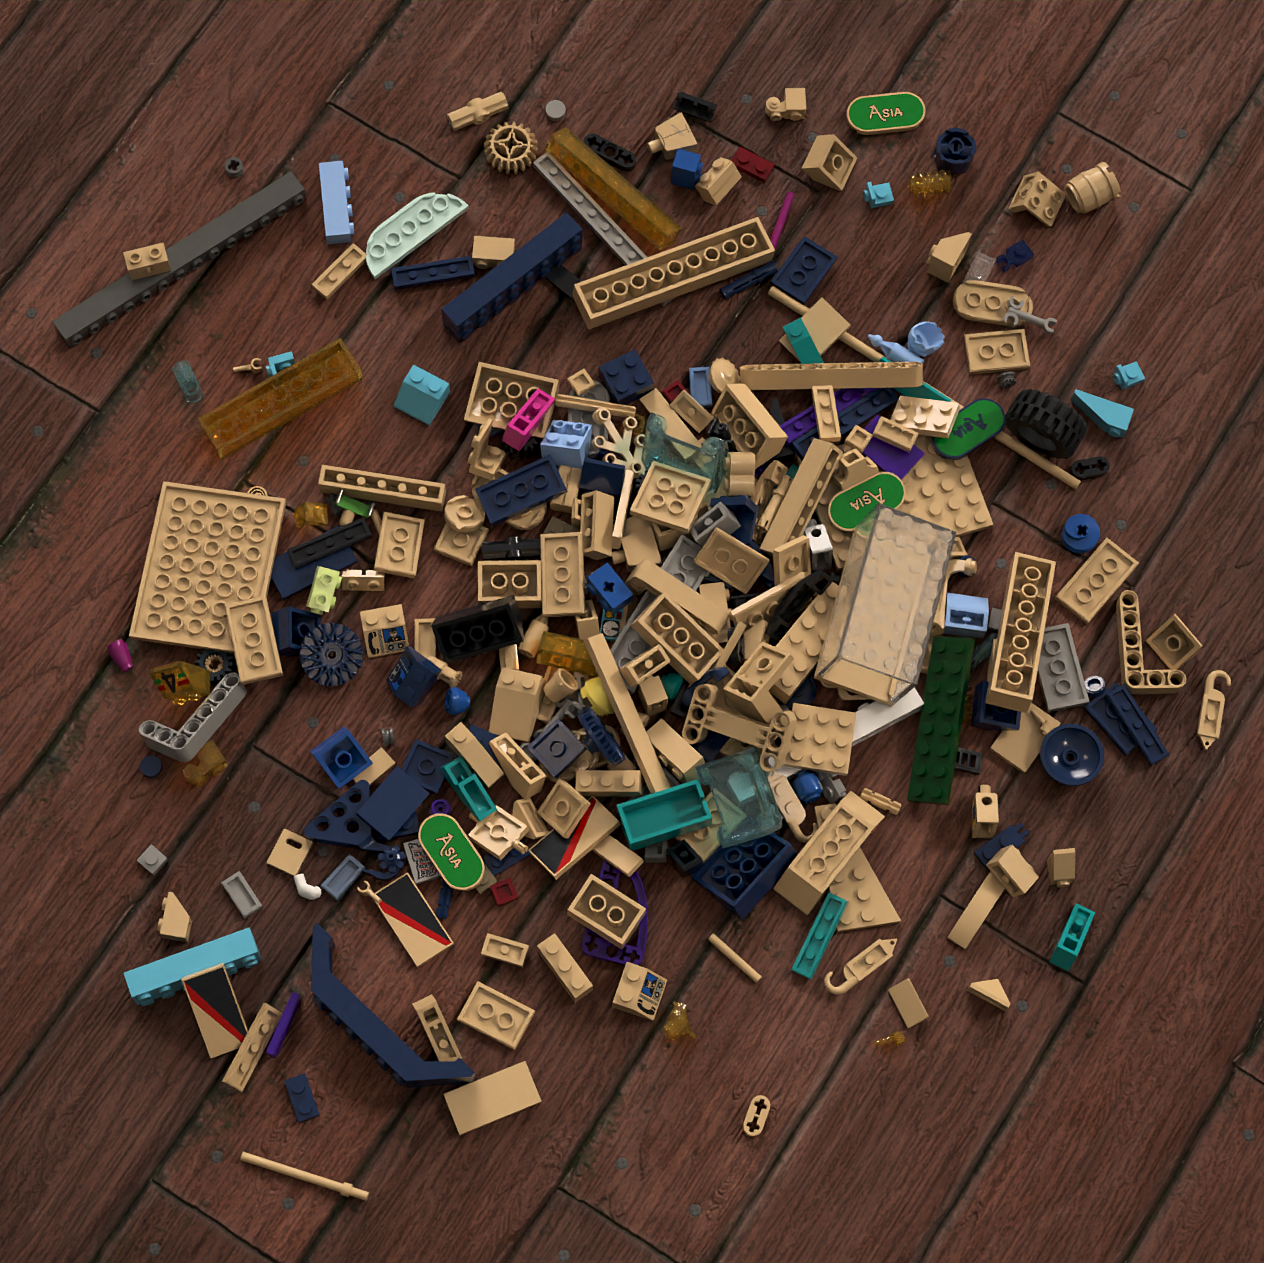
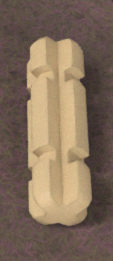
[860,788,901,815]

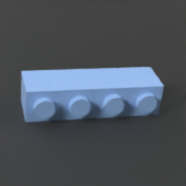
[319,161,355,245]

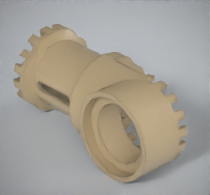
[425,656,462,688]

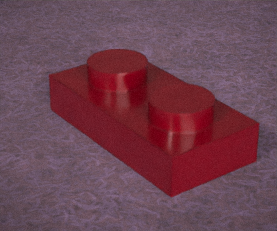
[731,147,775,183]

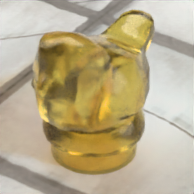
[662,1002,697,1040]

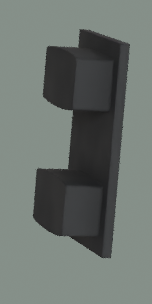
[730,593,762,607]

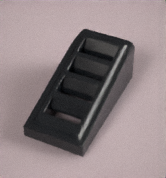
[954,747,983,775]

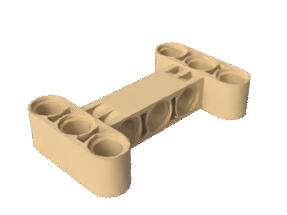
[682,683,797,772]

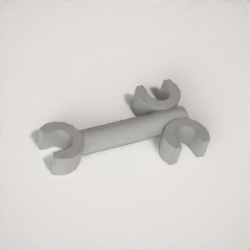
[1002,296,1057,335]
[533,695,582,739]

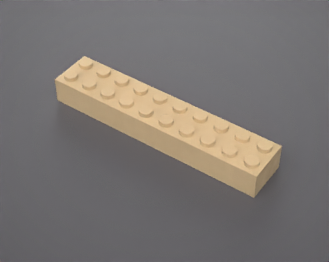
[572,217,775,329]

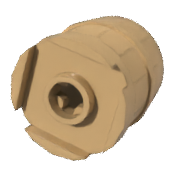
[1065,162,1121,214]

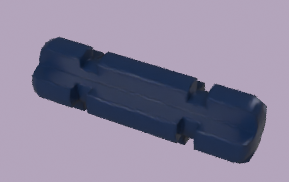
[435,879,452,919]

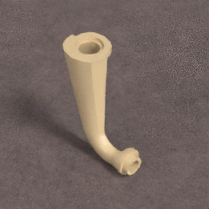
[914,558,977,636]

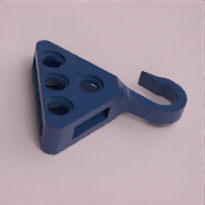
[304,780,402,881]

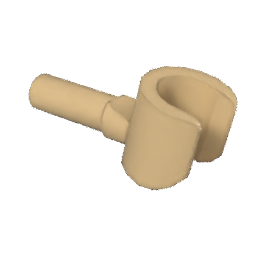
[233,358,262,374]
[1030,709,1053,736]
[357,881,382,903]

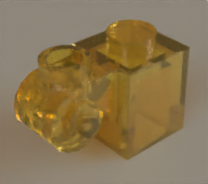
[183,739,228,787]

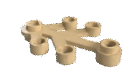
[592,407,648,479]

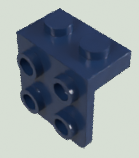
[710,495,759,545]

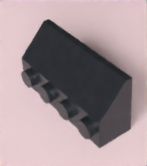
[431,595,524,663]

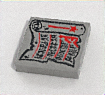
[403,839,442,885]

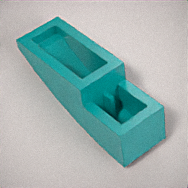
[439,756,497,821]

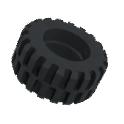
[1005,389,1087,459]

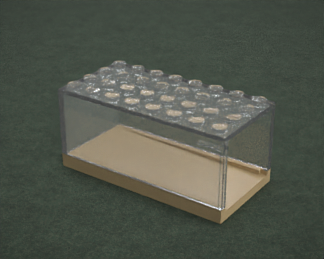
[814,503,957,707]

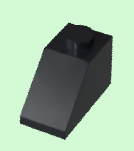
[666,839,703,878]

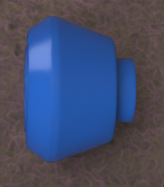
[445,687,470,716]

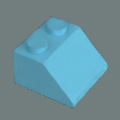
[394,365,450,426]

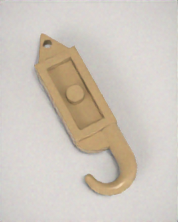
[1196,670,1231,751]
[765,771,818,843]
[824,939,897,995]

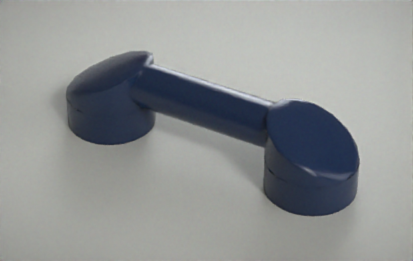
[682,667,729,708]

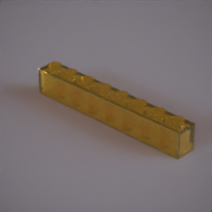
[545,127,682,251]

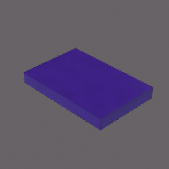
[862,415,925,480]

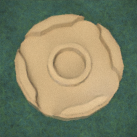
[444,495,486,533]

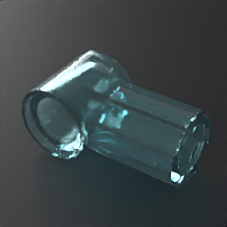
[172,361,203,403]

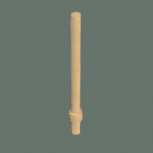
[240,1152,369,1201]

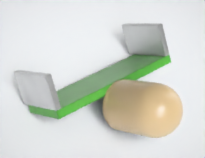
[334,489,374,527]

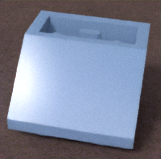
[540,420,592,469]
[944,593,989,639]

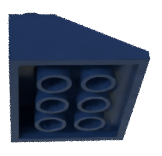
[690,815,797,920]

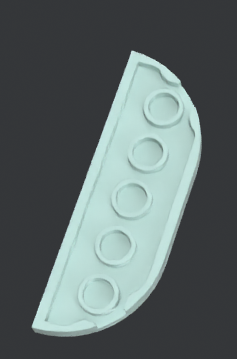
[366,193,469,280]

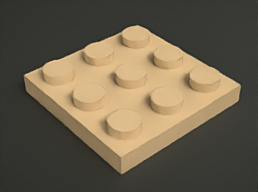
[630,461,711,533]
[784,703,856,776]

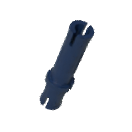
[719,261,778,300]

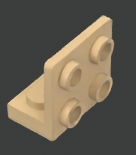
[1009,172,1066,227]
[468,419,507,480]

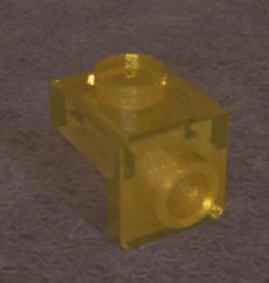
[294,502,328,528]

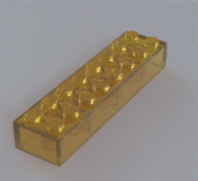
[197,338,363,460]

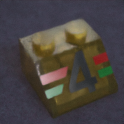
[149,661,210,705]

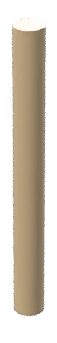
[703,621,747,698]

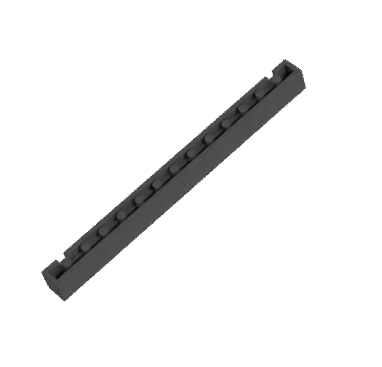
[52,172,306,347]

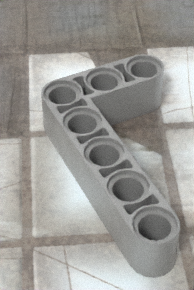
[139,673,247,762]

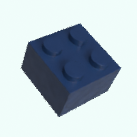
[599,350,654,405]

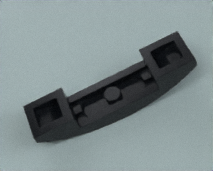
[765,569,834,643]

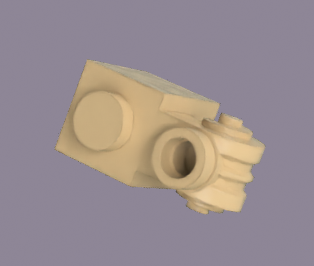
[765,88,806,121]

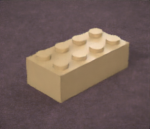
[630,591,724,684]

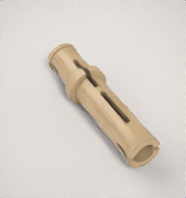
[755,475,793,533]

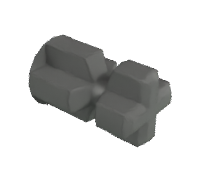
[325,494,345,516]

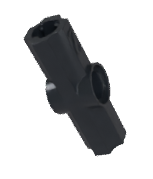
[482,537,541,561]

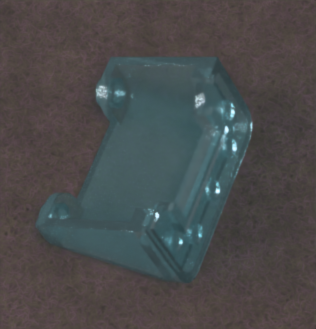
[641,412,729,493]
[695,747,782,849]

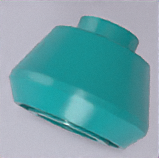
[661,673,684,700]

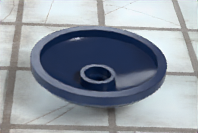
[1040,724,1104,786]

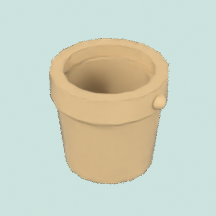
[543,668,578,703]

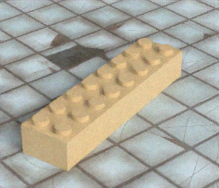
[985,552,1056,713]

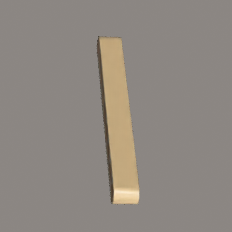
[740,362,923,390]

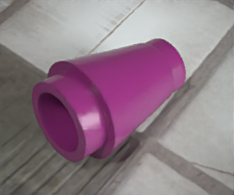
[107,639,134,672]

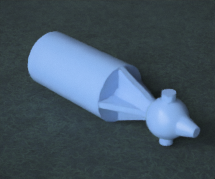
[868,334,924,364]

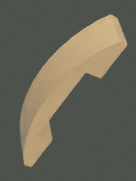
[750,460,788,544]
[947,871,1005,950]

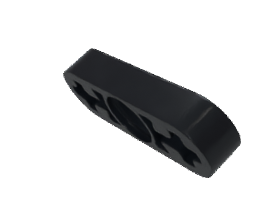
[584,133,636,172]

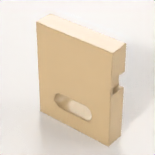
[266,829,313,876]

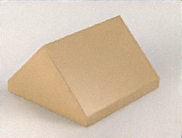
[1146,614,1202,670]

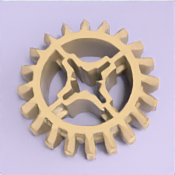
[484,121,538,174]

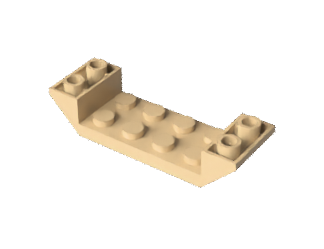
[773,791,885,916]

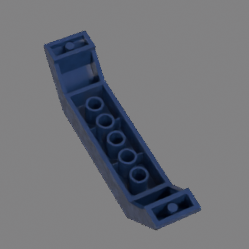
[311,923,476,1088]

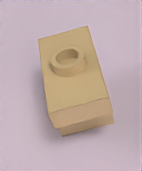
[832,448,879,490]

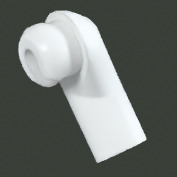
[293,874,321,900]

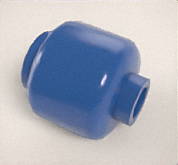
[792,770,823,803]

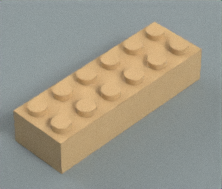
[762,582,839,704]

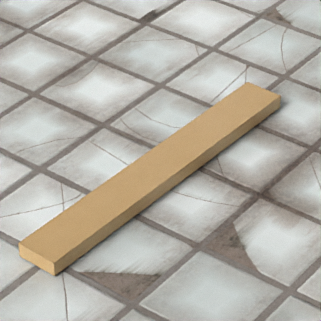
[584,633,671,794]

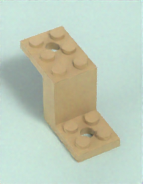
[720,642,794,769]

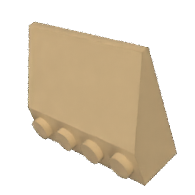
[464,362,559,439]

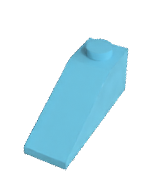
[1071,389,1134,438]

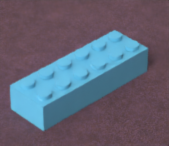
[124,927,262,1006]

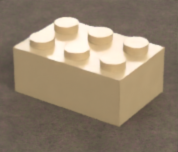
[478,560,542,608]
[567,874,646,950]

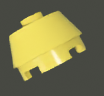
[581,676,615,717]

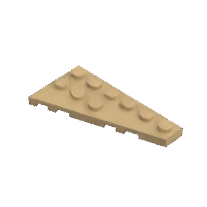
[814,803,901,933]

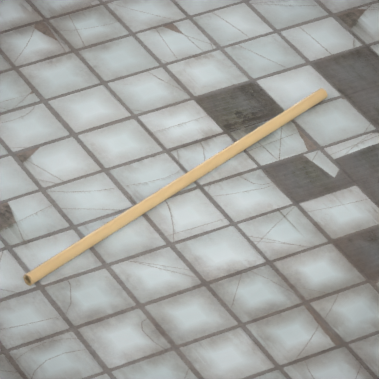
[768,286,1081,490]

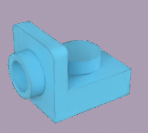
[863,182,894,208]
[266,351,295,383]
[1113,361,1145,390]

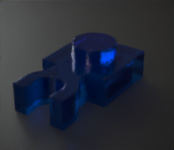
[995,239,1034,272]

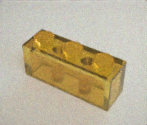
[536,631,598,677]

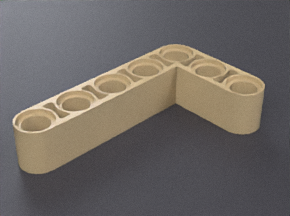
[625,559,729,634]
[1116,590,1186,694]

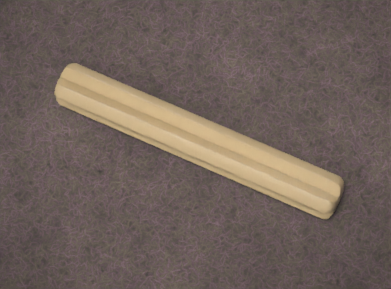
[555,394,636,418]

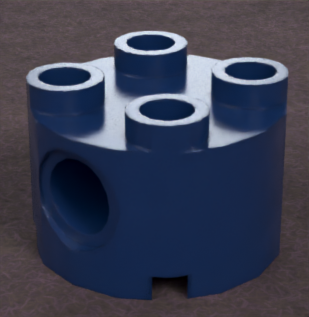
[934,128,976,174]

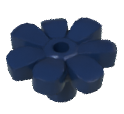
[378,845,406,873]

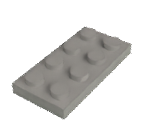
[1037,623,1090,712]

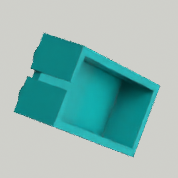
[617,779,712,851]

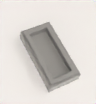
[221,871,263,919]

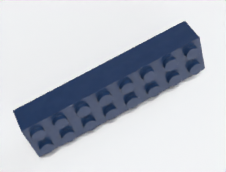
[442,212,583,342]

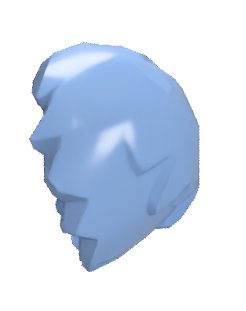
[908,322,945,357]

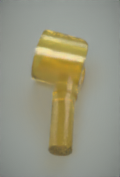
[874,1031,906,1046]

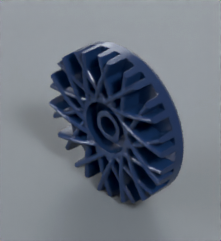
[299,623,364,686]
[578,707,626,767]

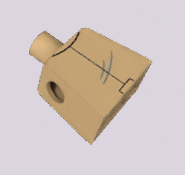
[647,112,697,160]

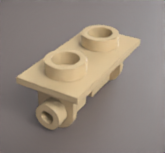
[342,569,385,591]

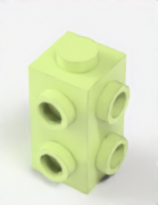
[306,566,342,615]

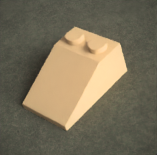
[489,667,547,743]

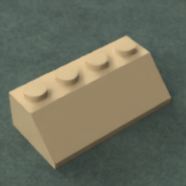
[711,384,788,469]

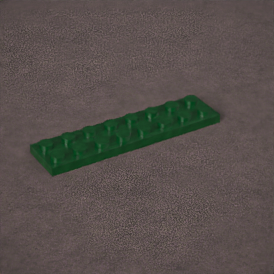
[907,636,975,805]

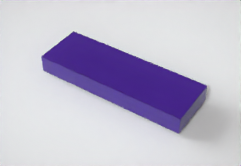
[266,992,302,1059]

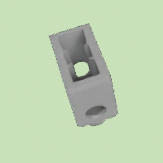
[803,519,833,571]

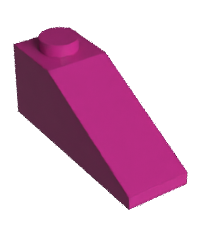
[502,389,555,451]

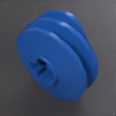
[1061,514,1100,553]

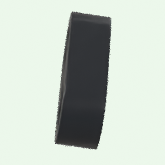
[1070,456,1110,481]
[728,626,745,666]

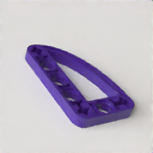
[582,859,648,966]

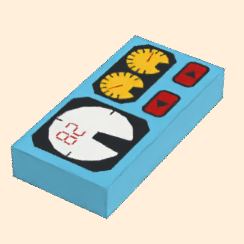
[600,608,623,642]

